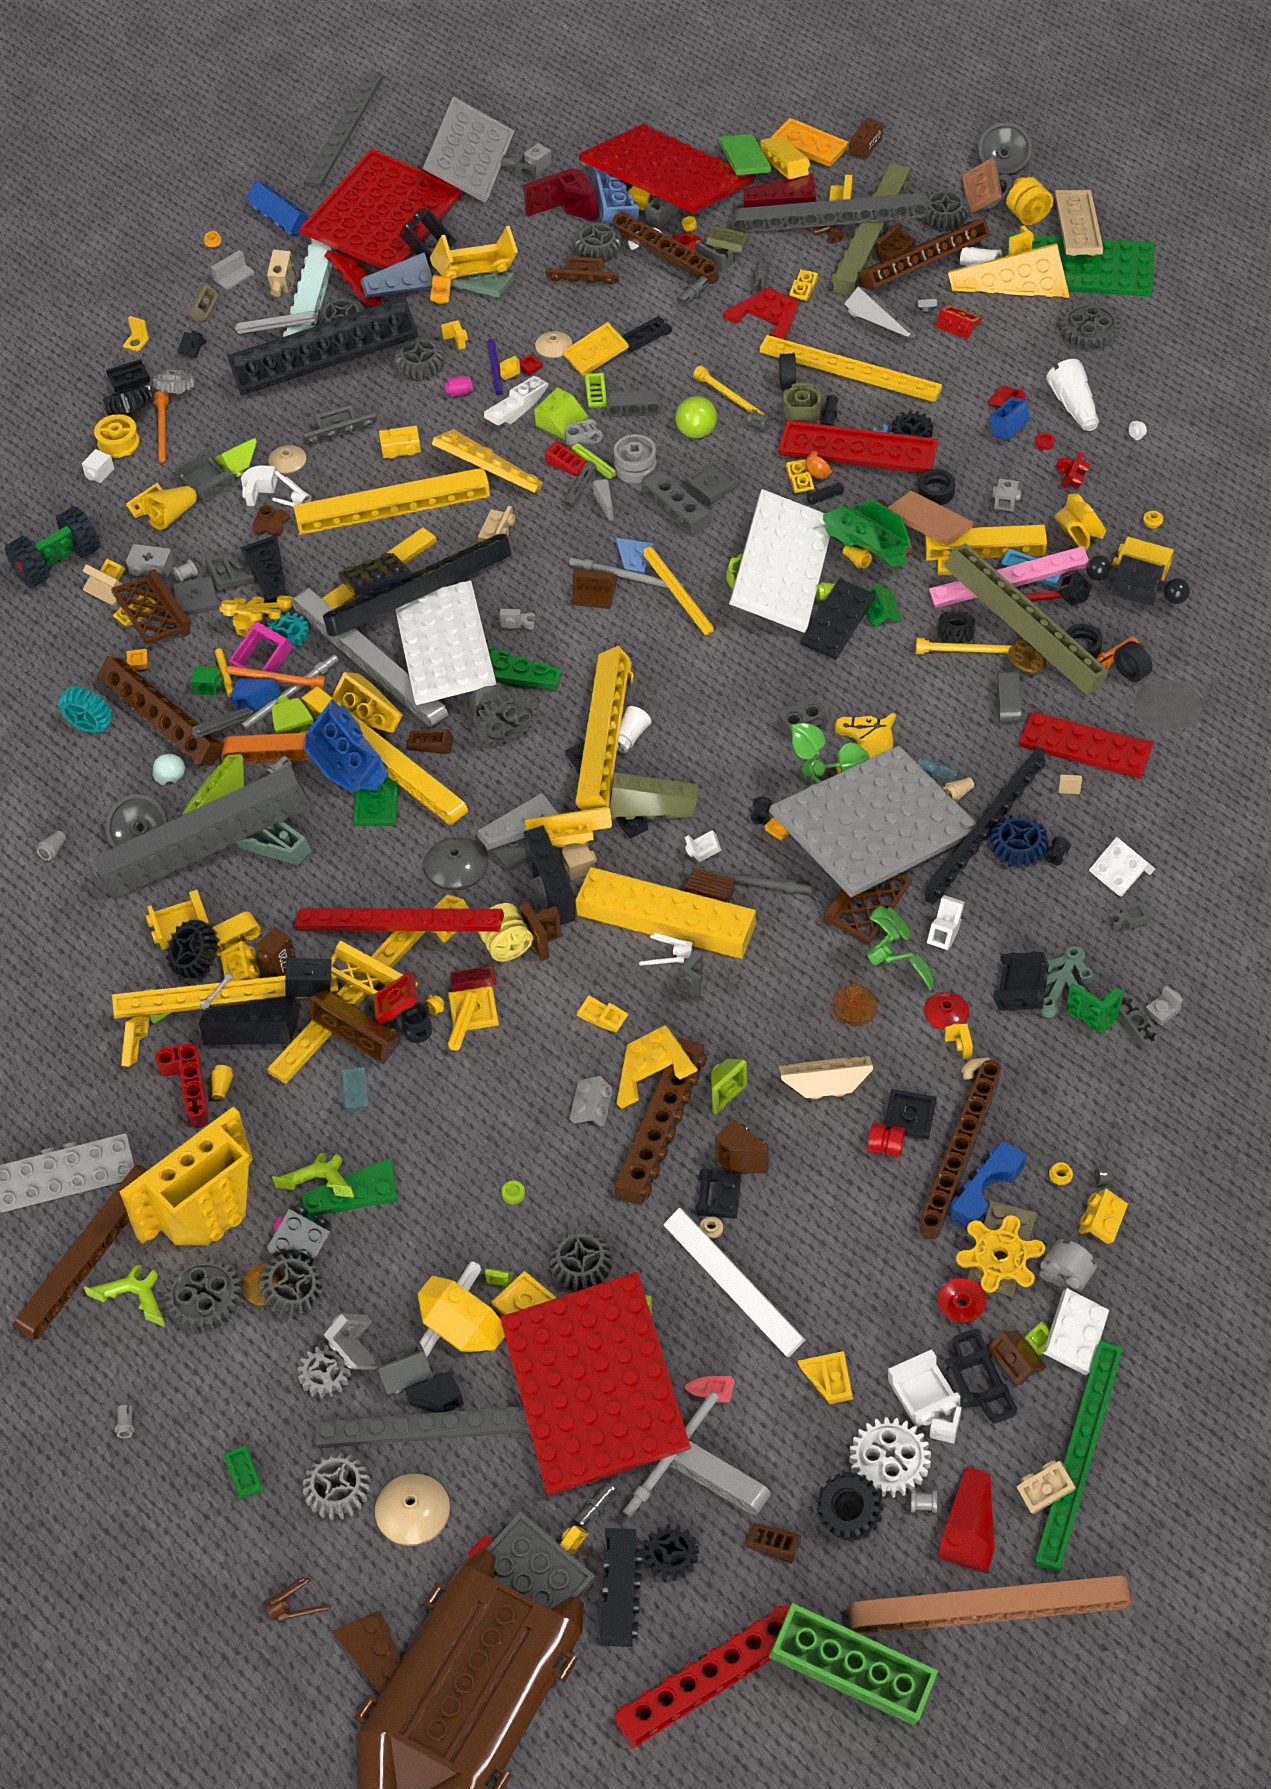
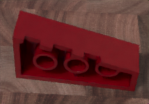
[743,173,816,208]

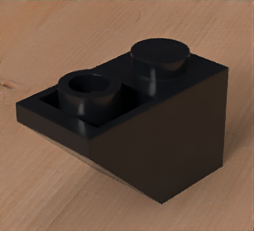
[405,1371,464,1413]

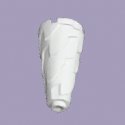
[1046,359,1099,431]

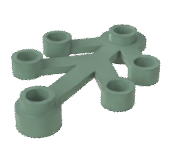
[1041,946,1094,1018]

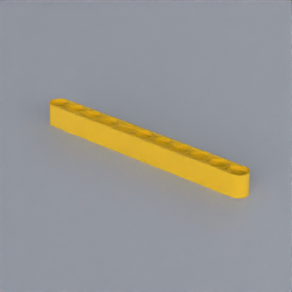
[300,687,468,825]

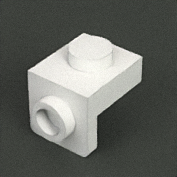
[685,830,722,862]

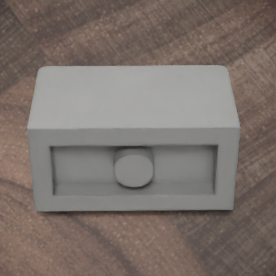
[211,250,254,290]

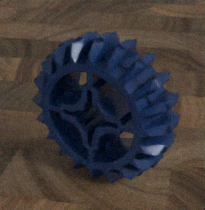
[989,814,1049,868]

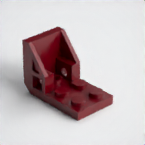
[523,168,598,221]

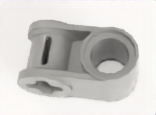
[565,419,603,449]

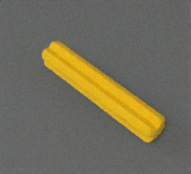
[448,992,478,1051]

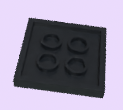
[338,553,412,597]

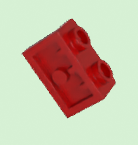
[936,305,982,339]

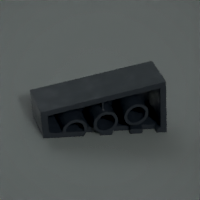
[199,995,300,1045]
[600,1528,642,1647]

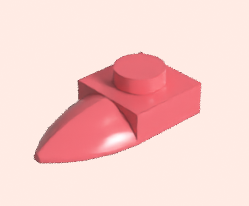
[684,1376,735,1402]

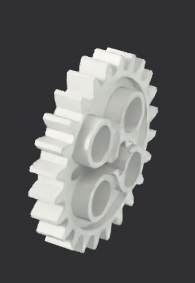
[849,1417,931,1498]

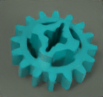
[267,612,310,650]

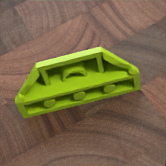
[182,754,244,815]

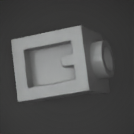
[1145,986,1183,1025]

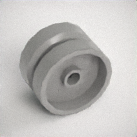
[614,434,657,483]

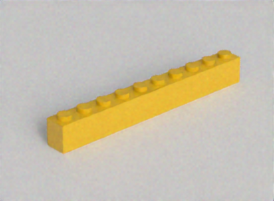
[293,468,490,535]
[576,646,630,811]

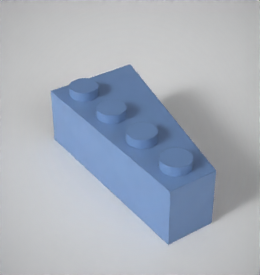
[592,167,639,226]

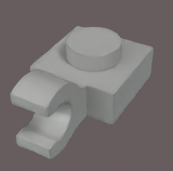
[500,609,536,630]

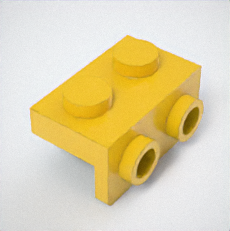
[1078,1189,1128,1244]

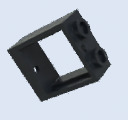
[399,208,457,267]

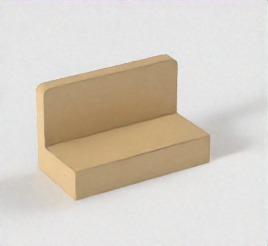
[83,564,123,606]

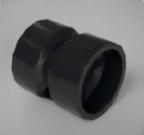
[400,1002,432,1043]

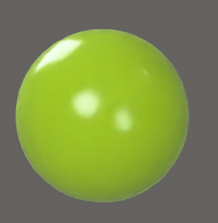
[675,396,717,439]

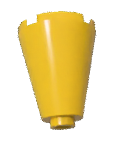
[142,486,197,530]

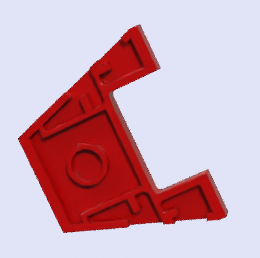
[723,287,799,340]

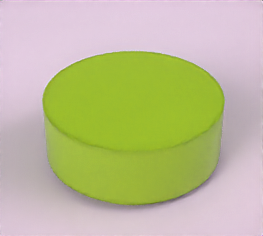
[501,1180,525,1204]

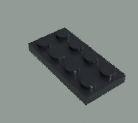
[800,578,875,660]

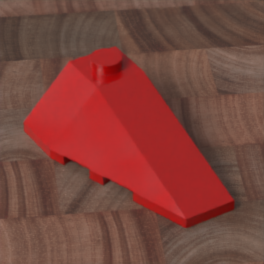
[938,1466,995,1574]

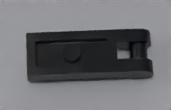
[621,316,672,352]

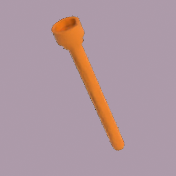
[154,391,169,464]
[225,666,324,690]

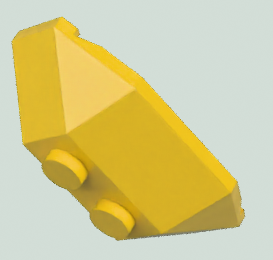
[417,1275,505,1352]

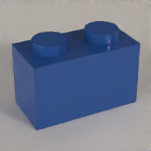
[989,397,1031,440]

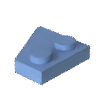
[616,538,654,574]

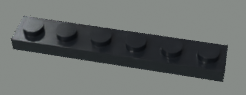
[565,742,648,839]

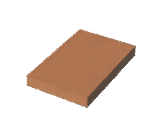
[962,158,1002,214]

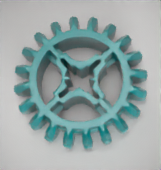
[57,686,113,734]

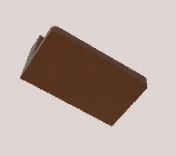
[988,1331,1046,1385]

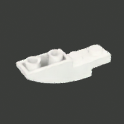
[484,376,548,426]

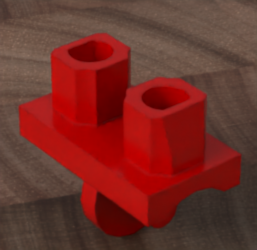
[1056,451,1091,488]

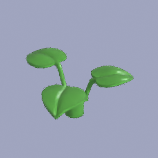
[790,723,869,788]
[866,906,934,992]

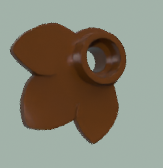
[253,505,290,535]

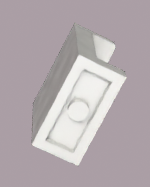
[888,1349,960,1427]

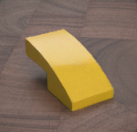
[576,995,628,1032]

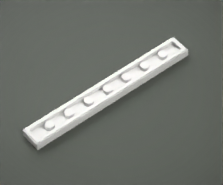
[664,1208,806,1357]

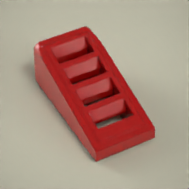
[545,441,587,477]

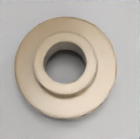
[700,1217,723,1240]

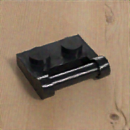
[695,1169,741,1219]

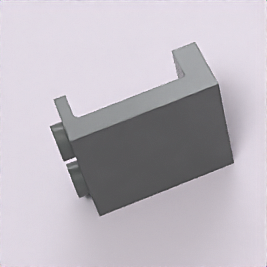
[176,449,236,504]

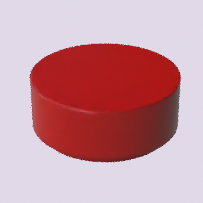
[1035,432,1055,450]

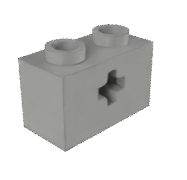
[126,544,174,579]

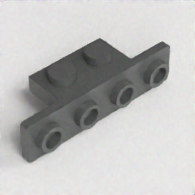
[303,405,377,444]

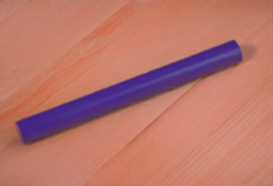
[487,339,503,395]

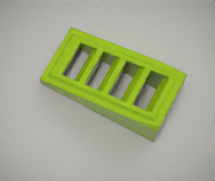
[585,373,606,408]

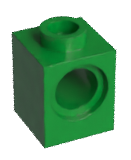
[191,666,224,696]

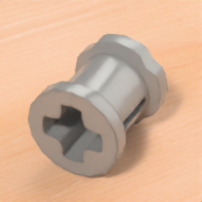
[172,559,198,583]
[911,1489,937,1514]

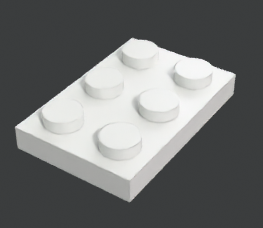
[1043,1288,1109,1375]

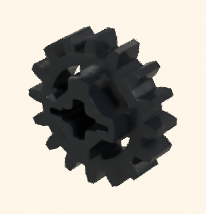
[891,411,933,438]
[644,1524,699,1581]

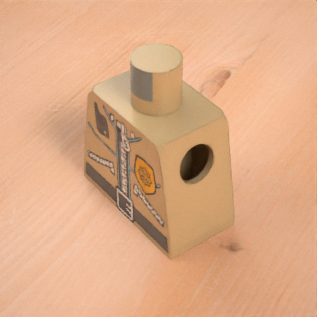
[267,250,297,297]

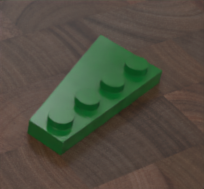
[487,644,562,690]
[302,1158,398,1216]

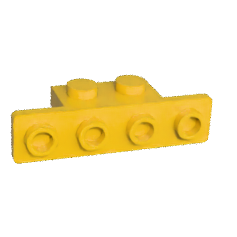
[524,807,612,847]

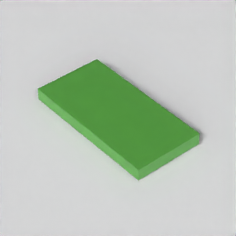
[718,134,771,175]

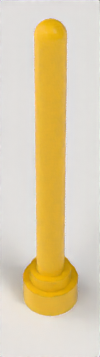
[693,365,765,416]
[916,638,1011,654]

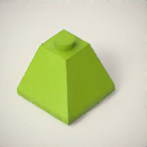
[213,438,257,478]
[711,1059,747,1115]

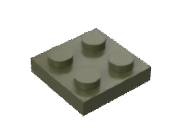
[706,226,749,253]

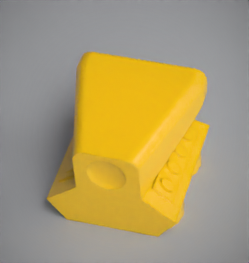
[1055,493,1107,551]

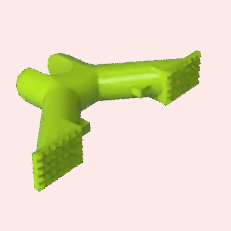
[272,1153,354,1198]
[84,1264,165,1327]

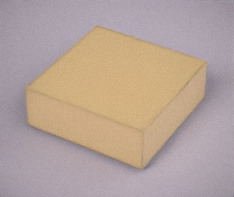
[1059,774,1082,794]

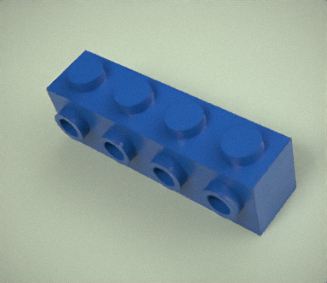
[246,180,310,236]

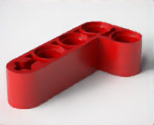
[155,1043,209,1128]

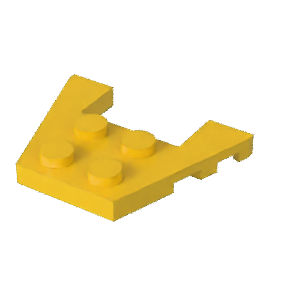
[617,1025,697,1109]

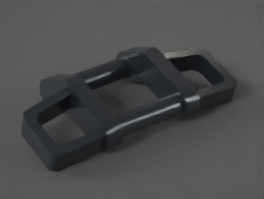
[943,1329,1018,1423]

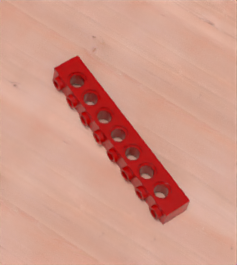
[614,1603,791,1749]

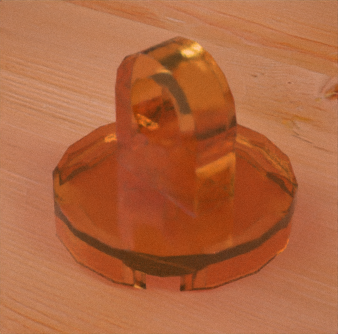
[833,984,878,1027]

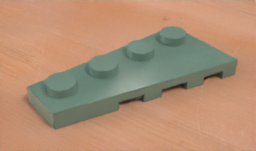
[433,271,514,298]

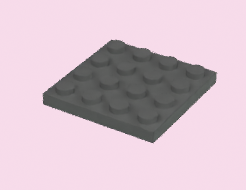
[486,1511,596,1609]

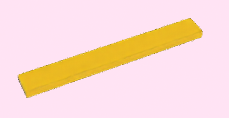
[322,527,437,609]

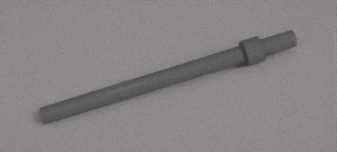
[684,867,813,894]

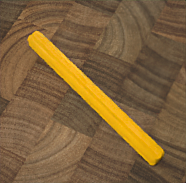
[643,546,714,635]

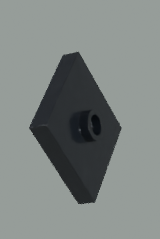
[884,1089,937,1140]

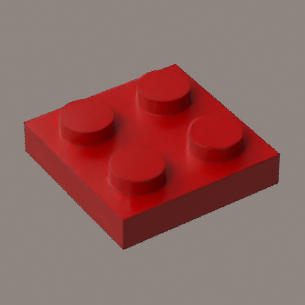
[374,971,418,1025]

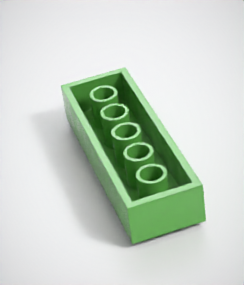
[768,1603,938,1726]

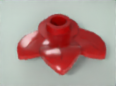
[987,386,1026,407]

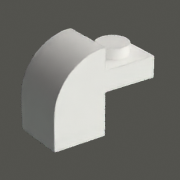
[241,466,278,506]
[927,895,965,950]

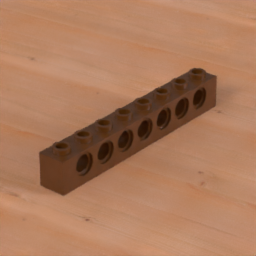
[857,218,991,289]
[97,656,224,766]
[615,1037,707,1206]

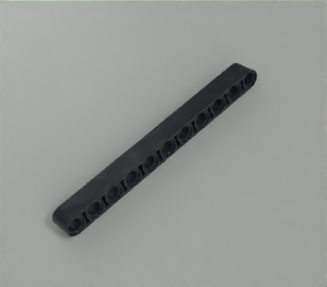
[323,534,512,636]

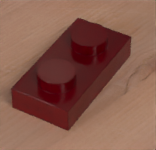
[450,965,497,992]

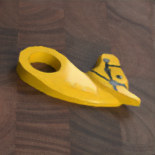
[834,713,896,775]

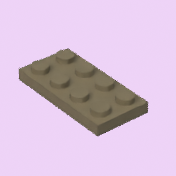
[968,1201,1037,1297]

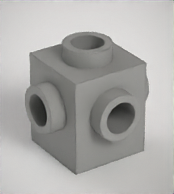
[992,479,1022,512]

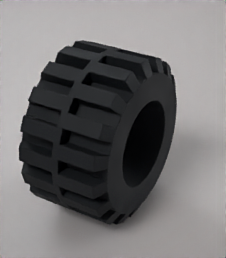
[816,1472,883,1541]

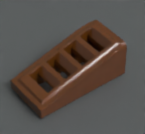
[407,729,454,754]
[745,1522,801,1564]

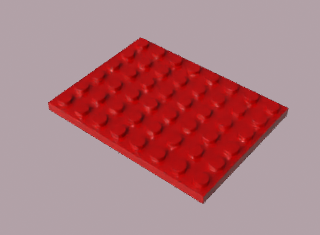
[579,124,755,213]
[300,149,464,269]
[500,1271,691,1496]

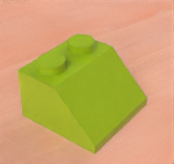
[534,387,589,440]

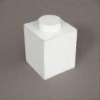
[82,449,114,483]

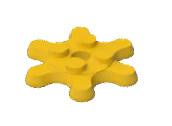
[956,1215,1045,1293]

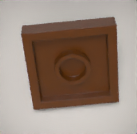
[571,569,617,609]
[520,902,562,961]

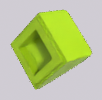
[485,1268,513,1288]
[1024,1321,1051,1356]

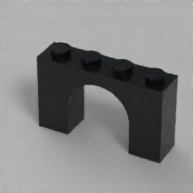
[523,825,575,925]

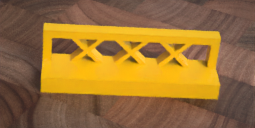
[331,941,418,997]

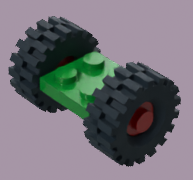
[4,506,101,589]

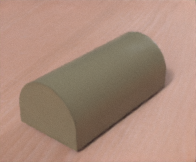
[189,282,219,321]

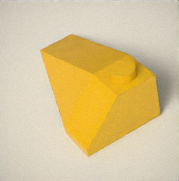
[332,672,402,733]

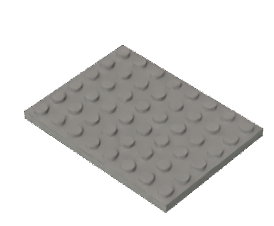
[769,746,977,897]

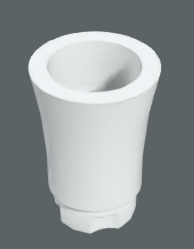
[960,247,1002,266]
[617,706,652,753]

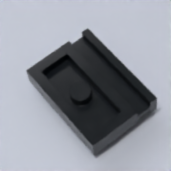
[106,359,150,393]

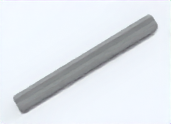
[235,311,318,334]

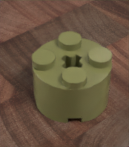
[783,382,822,424]

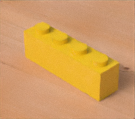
[761,136,810,179]

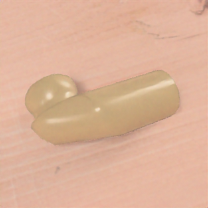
[961,1057,990,1080]

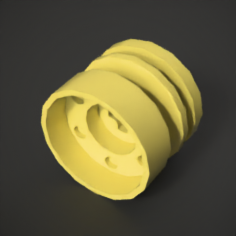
[478,903,533,962]

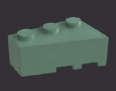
[236,821,312,866]

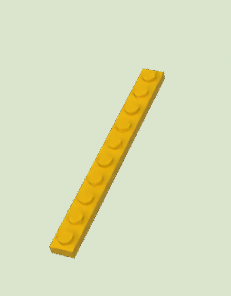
[760,335,942,402]
[267,931,426,1084]
[112,974,338,1019]

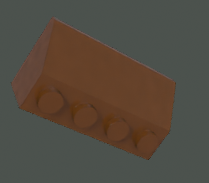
[309,989,400,1064]

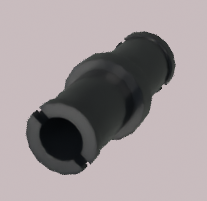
[822,395,838,426]

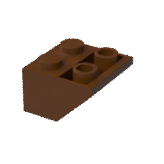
[715,1120,769,1174]

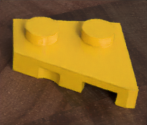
[798,1351,853,1404]

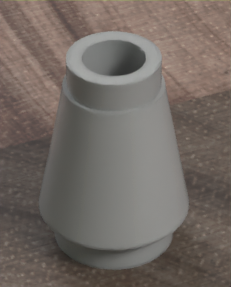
[37,831,66,861]

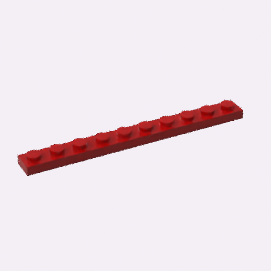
[294,908,504,932]

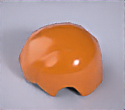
[805,451,833,479]

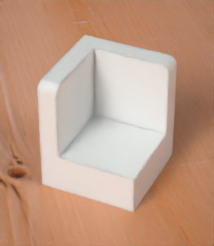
[930,1406,962,1444]

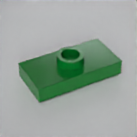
[223,1445,263,1500]

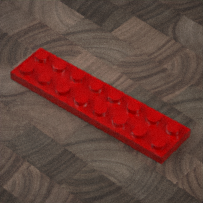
[778,421,938,473]

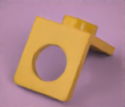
[123,316,149,352]

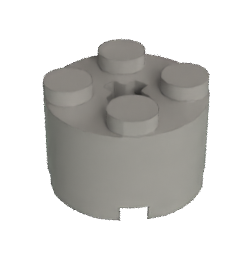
[1039,1239,1097,1293]

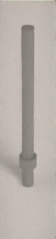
[569,557,685,588]
[240,654,339,730]
[623,1392,719,1518]

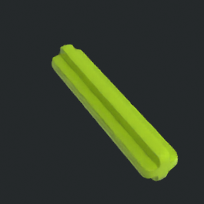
[572,443,616,479]

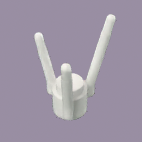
[272,471,312,508]
[639,933,693,966]

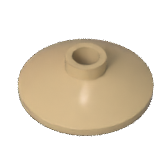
[535,331,572,358]
[268,445,307,474]

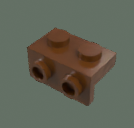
[876,223,916,259]

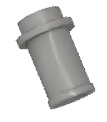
[265,756,292,776]
[115,1405,135,1438]

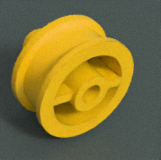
[94,414,140,458]

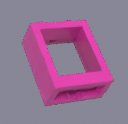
[229,622,294,679]

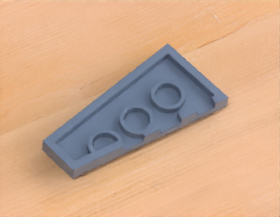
[361,253,432,298]

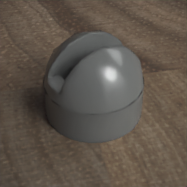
[1094,1167,1113,1186]

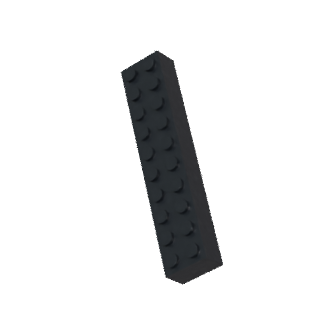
[227,297,418,396]

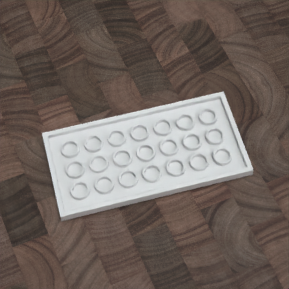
[729,489,830,633]
[395,581,497,705]

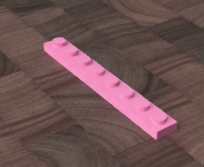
[929,546,1089,609]

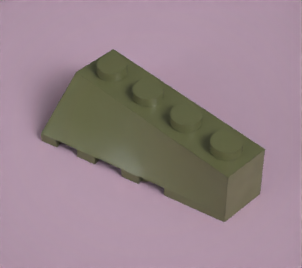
[609,772,698,820]

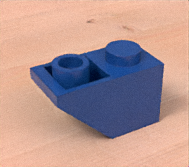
[230,678,282,711]

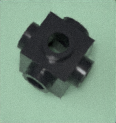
[1057,570,1091,606]

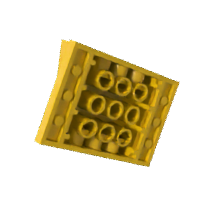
[120,1106,253,1246]

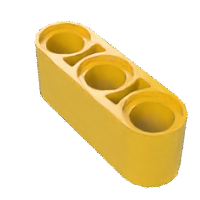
[213,911,262,956]

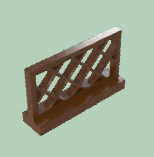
[111,569,190,645]
[823,873,912,945]

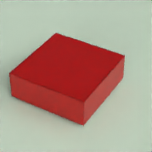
[520,354,543,376]

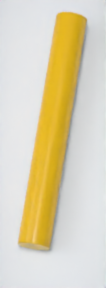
[215,648,234,698]

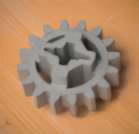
[153,369,195,394]
[297,1345,351,1399]

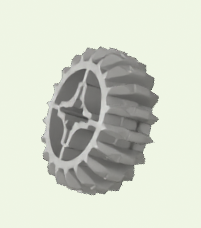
[303,1452,370,1521]

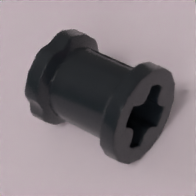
[751,796,772,825]
[1044,837,1071,866]

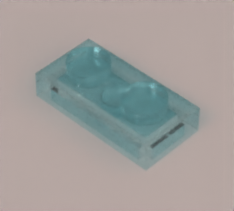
[342,1067,369,1113]

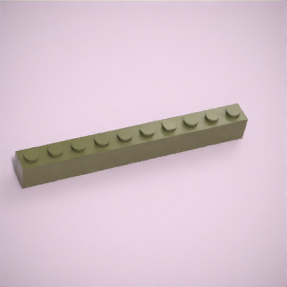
[831,163,911,295]
[944,543,1109,695]

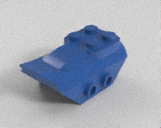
[304,698,389,793]

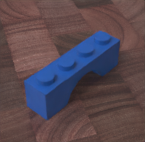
[949,1141,1027,1228]

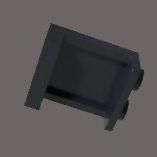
[993,951,1049,1011]
[285,958,332,997]

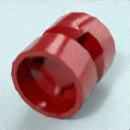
[867,1122,905,1157]

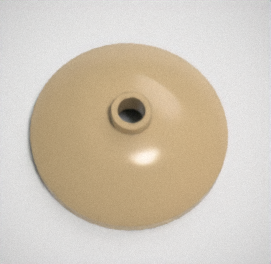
[375,1474,450,1546]

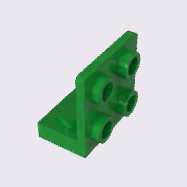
[1066,983,1123,1034]

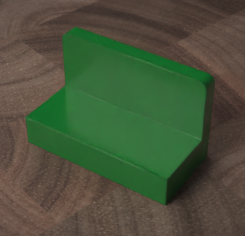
[867,583,902,626]

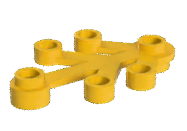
[219,596,293,621]

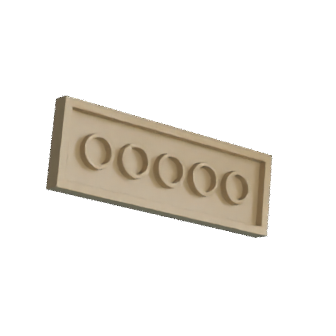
[1054,190,1103,256]

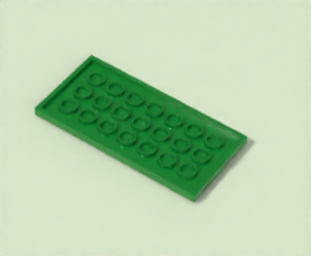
[1006,233,1155,297]

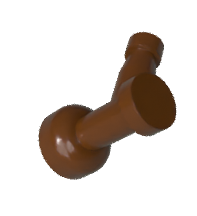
[814,225,843,243]

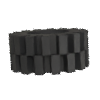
[937,610,976,644]

